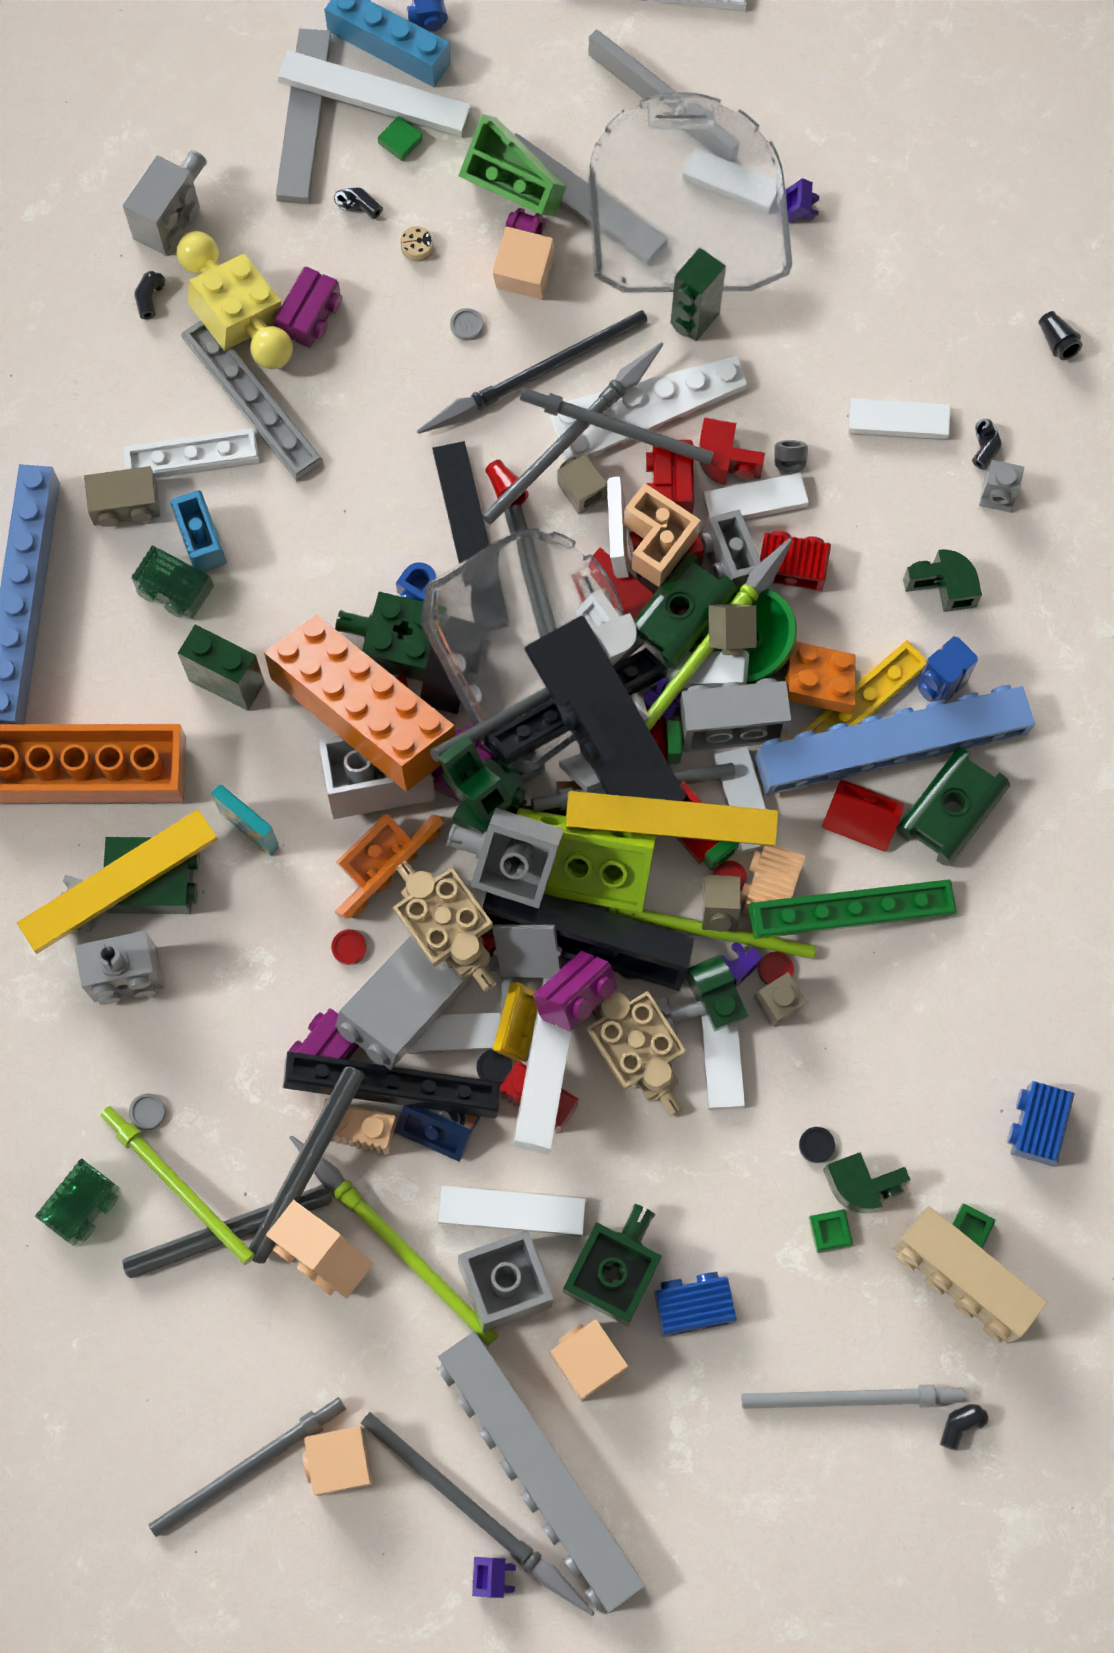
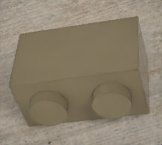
[84,466,160,527]

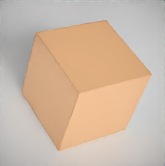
[492,226,556,300]
[550,1319,628,1401]
[303,1426,374,1496]

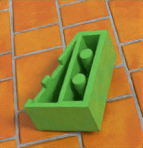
[458,114,567,217]

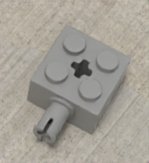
[122,150,207,256]
[446,808,564,909]
[75,931,164,1005]

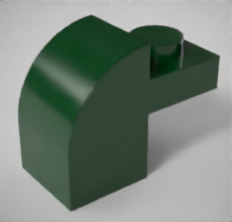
[903,549,982,612]
[437,736,512,823]
[685,955,748,1032]
[823,1152,911,1213]

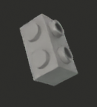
[699,509,761,588]

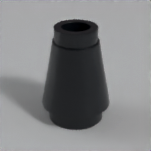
[1038,311,1083,360]

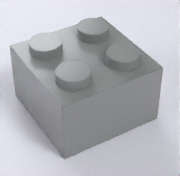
[458,1230,554,1332]

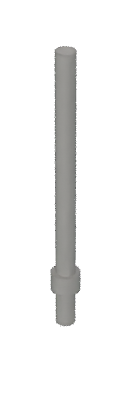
[741,1384,965,1409]

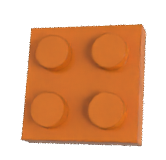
[785,641,856,714]

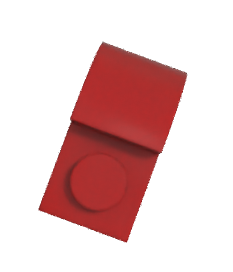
[699,417,765,485]

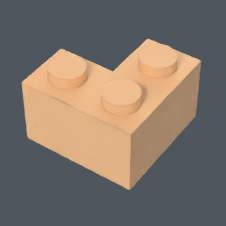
[624,483,701,588]
[266,1200,374,1299]

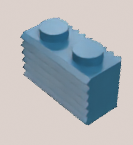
[170,490,227,573]

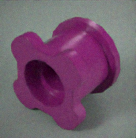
[505,208,547,235]

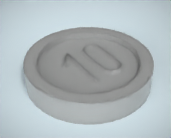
[450,308,483,340]
[129,1093,166,1130]

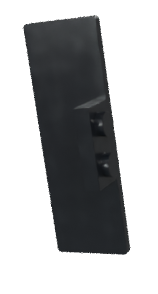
[525,616,686,801]

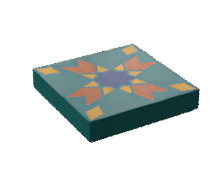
[211,785,279,856]

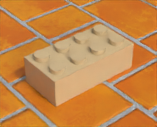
[892,1206,1048,1343]

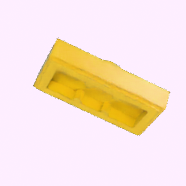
[492,982,538,1062]

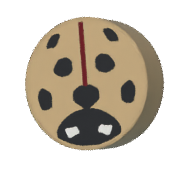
[400,226,433,261]

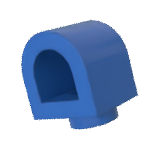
[407,0,448,32]
[396,562,437,603]

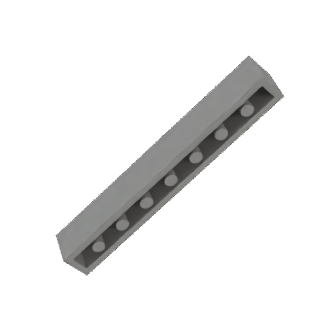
[436,1331,646,1613]

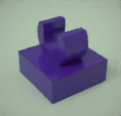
[781,178,820,224]
[642,677,684,720]
[720,942,763,987]
[472,1557,516,1598]

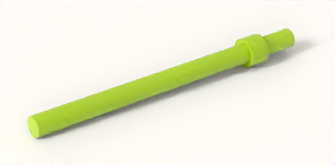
[100,1106,255,1265]

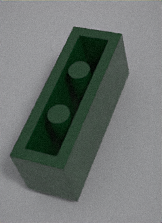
[670,247,726,341]

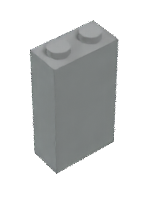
[335,936,472,1070]

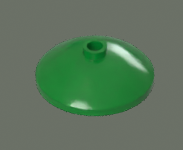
[697,587,797,684]

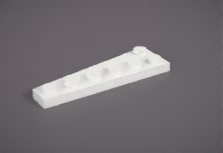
[549,356,747,461]

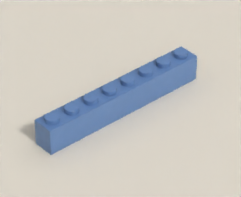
[0,464,60,724]
[755,685,1035,796]

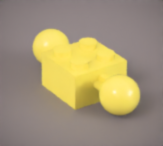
[177,231,293,369]

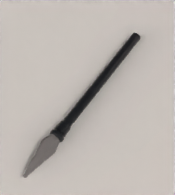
[417,310,648,434]

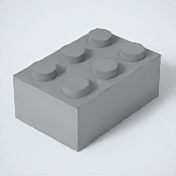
[678,678,791,752]
[318,736,436,819]

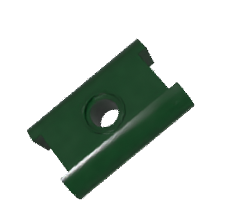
[634,552,738,669]
[896,748,1011,866]

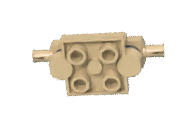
[393,861,496,992]
[587,991,686,1117]

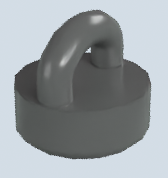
[774,440,808,473]

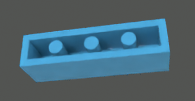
[324,0,451,87]

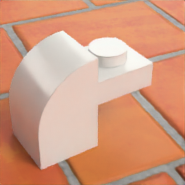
[575,589,636,666]

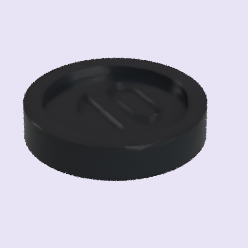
[476,1050,512,1085]
[799,1127,835,1163]

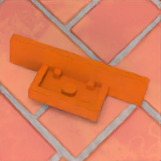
[334,814,445,919]

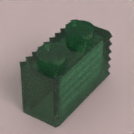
[131,545,214,619]
[35,1158,120,1246]

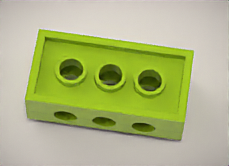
[514,808,656,913]

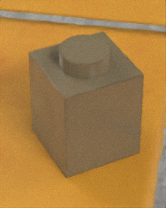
[557,454,607,515]
[709,604,756,655]
[702,875,740,932]
[753,972,808,1026]

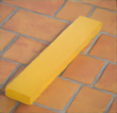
[757,640,927,796]
[565,791,778,846]
[16,809,218,954]

